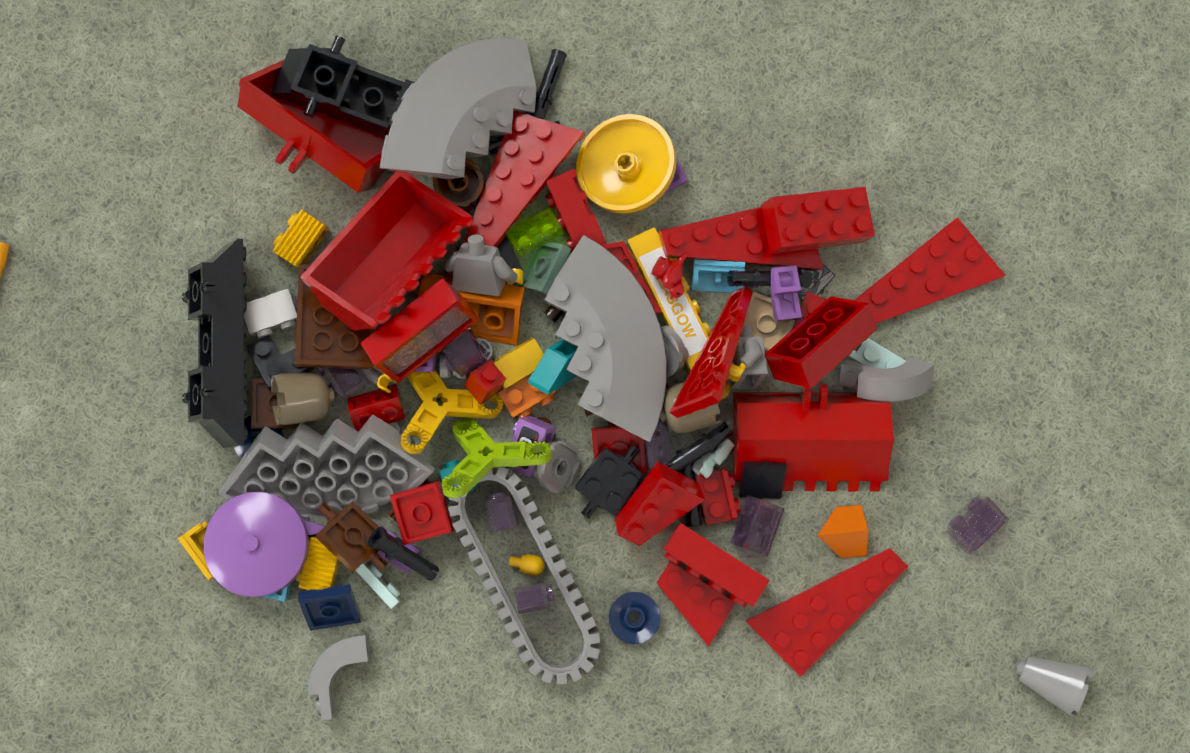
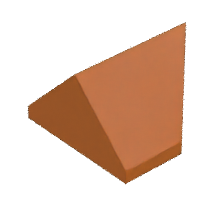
[817,505,869,558]

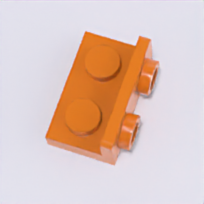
[498,372,557,419]

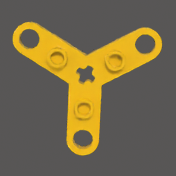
[400,369,503,454]

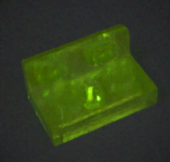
[506,207,564,257]

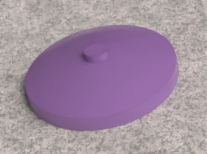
[204,492,309,597]

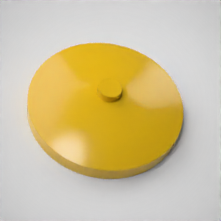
[576,114,676,214]

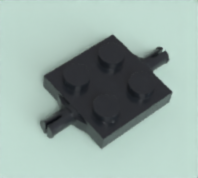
[575,443,647,519]

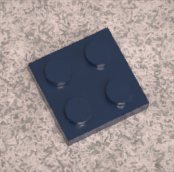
[298,585,361,631]

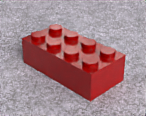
[761,187,875,254]
[764,296,878,389]
[662,523,770,608]

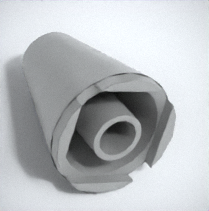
[1015,656,1093,717]

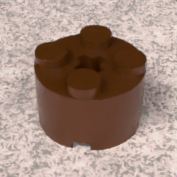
[433,157,485,213]

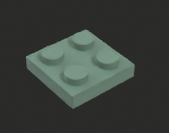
[517,240,571,295]

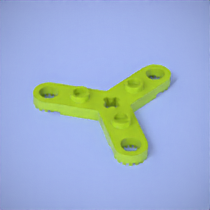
[442,418,552,498]

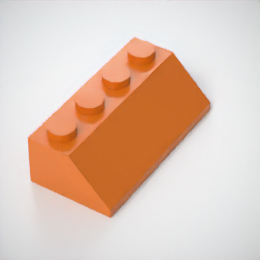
[418,273,525,345]

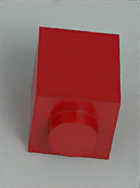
[464,359,507,405]

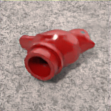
[651,252,689,300]

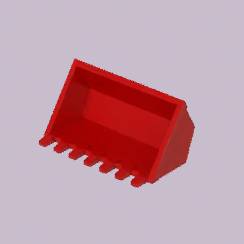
[237,59,386,193]
[300,171,474,331]
[733,384,894,492]

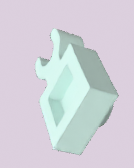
[691,439,734,478]

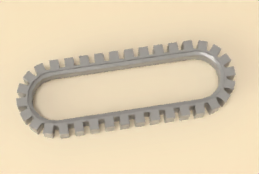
[449,467,600,685]

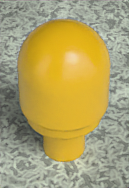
[509,553,545,576]

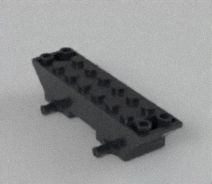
[270,35,415,137]
[182,239,248,448]

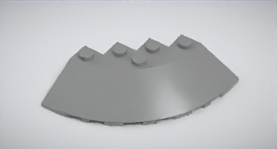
[380,38,536,179]
[545,235,667,442]
[219,414,434,521]

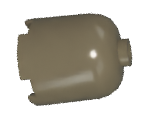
[271,372,334,425]
[660,382,721,434]

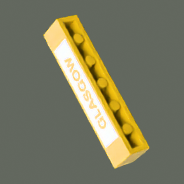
[627,227,711,372]

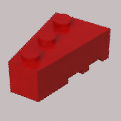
[545,168,606,253]
[615,462,705,547]

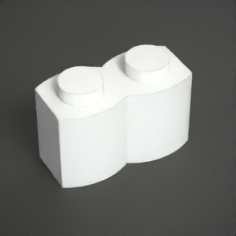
[244,289,297,339]

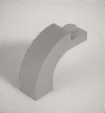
[840,357,934,402]
[308,634,371,720]

